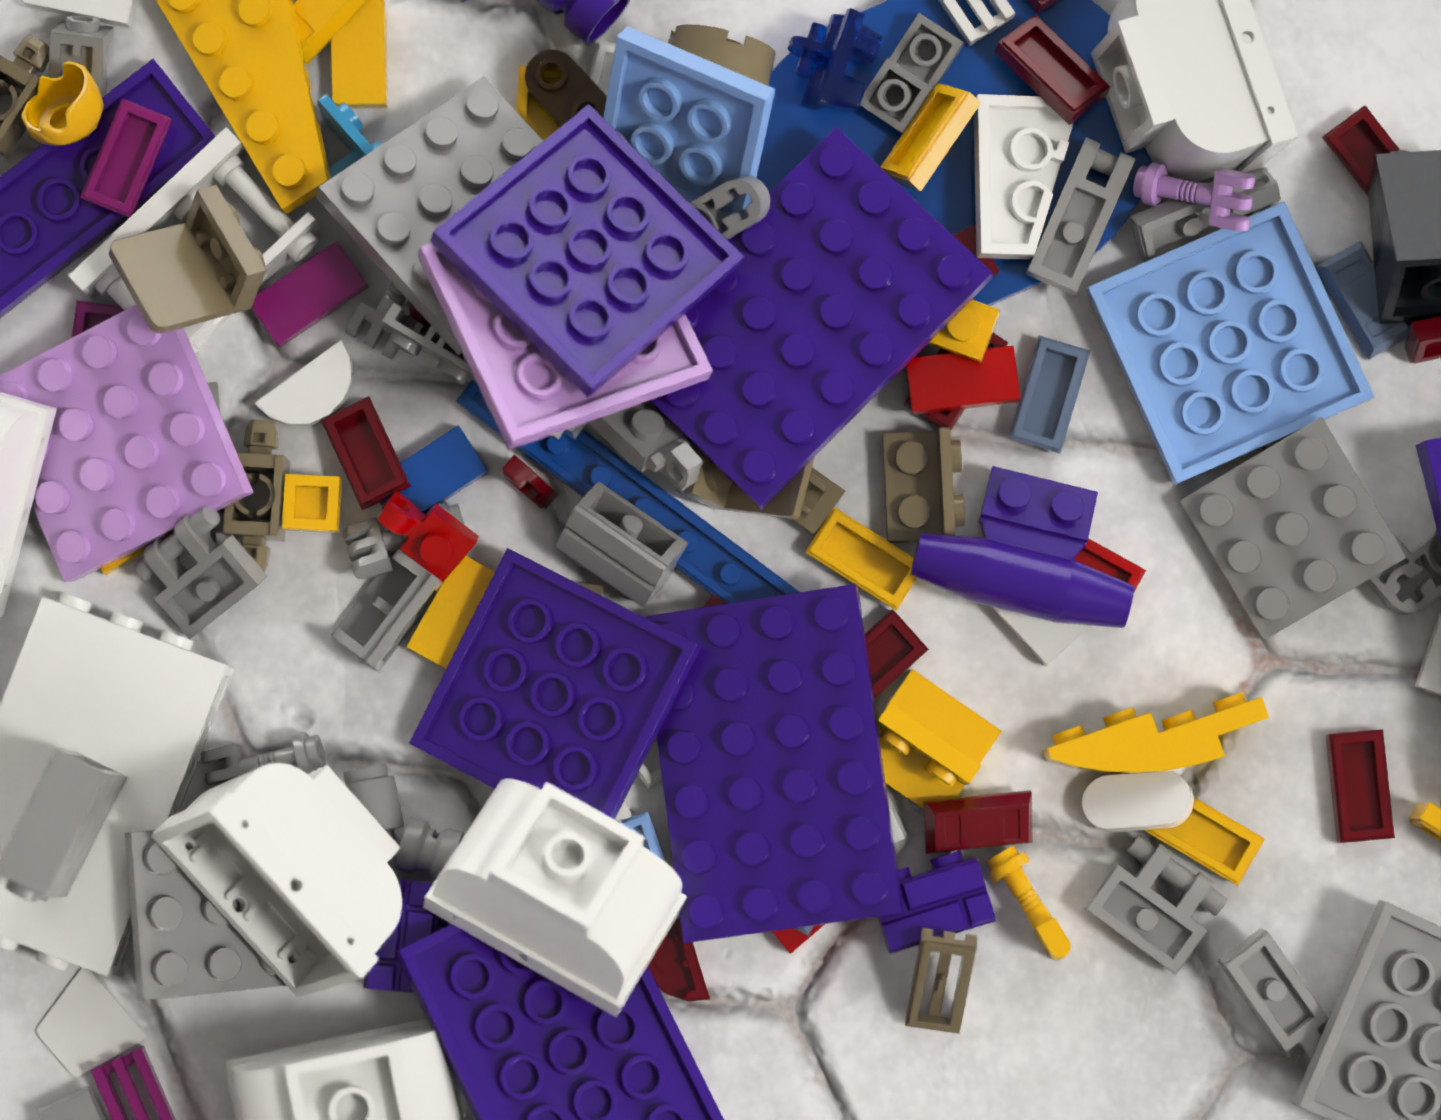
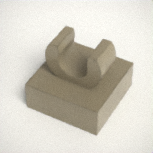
[788,467,845,536]

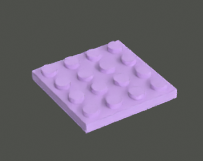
[418,243,713,450]
[0,305,254,582]

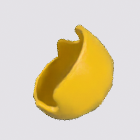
[21,61,104,146]

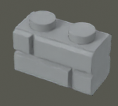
[555,481,689,608]

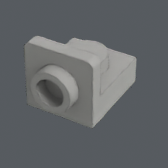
[49,15,114,97]

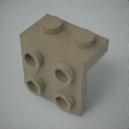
[109,185,267,333]

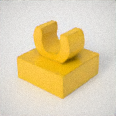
[282,474,342,533]

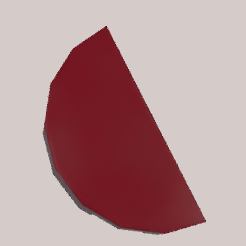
[648,918,710,1002]

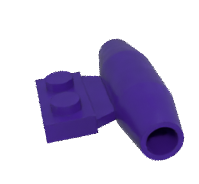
[910,466,1135,628]

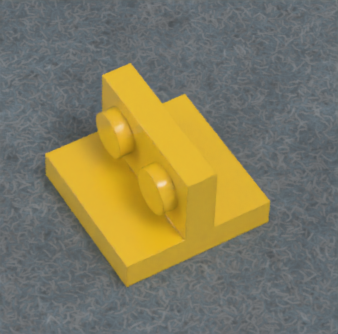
[877,669,1002,810]

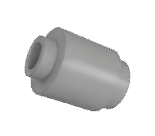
[343,763,405,840]

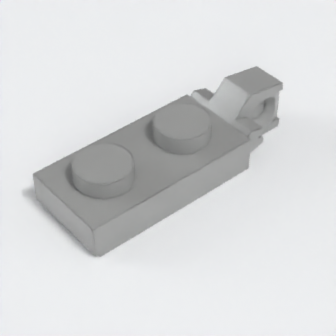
[1130,167,1281,262]
[588,401,703,491]
[1218,928,1329,1066]

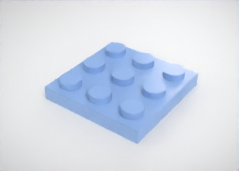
[603,26,775,217]

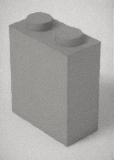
[0,749,127,902]

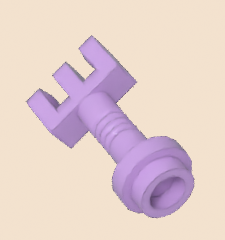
[1133,162,1256,231]

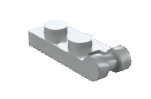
[1026,137,1136,296]

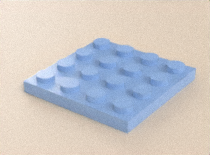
[1086,201,1374,486]

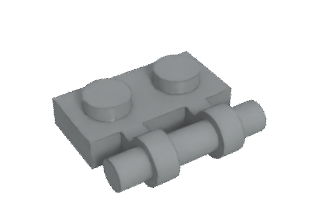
[135,506,268,640]
[1084,834,1228,975]

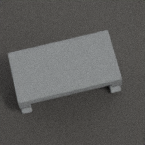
[331,549,443,671]

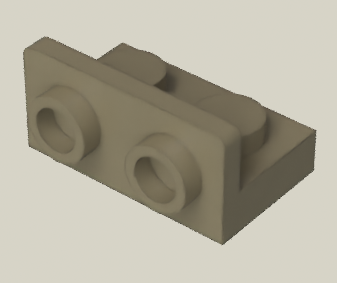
[882,427,965,543]

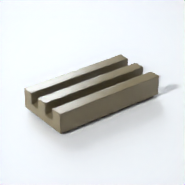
[905,928,977,1034]

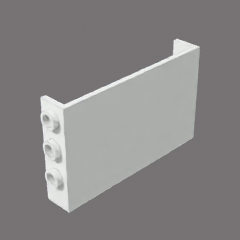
[0,592,235,977]

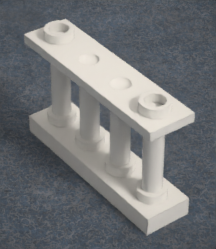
[68,127,322,358]

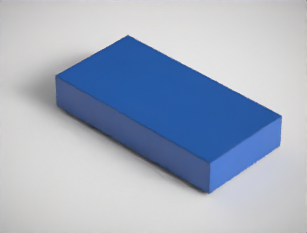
[380,425,489,514]

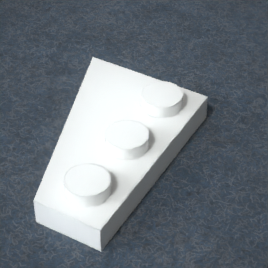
[973,94,1074,259]

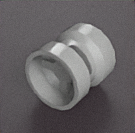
[395,817,464,881]

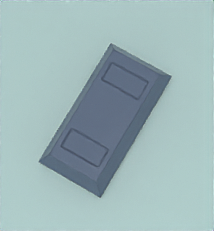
[1315,241,1411,360]
[1008,335,1090,454]

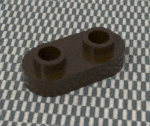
[525,49,607,127]

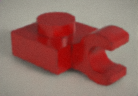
[377,491,479,582]

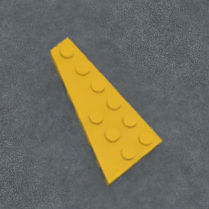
[156,0,331,214]

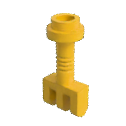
[986,845,1071,960]

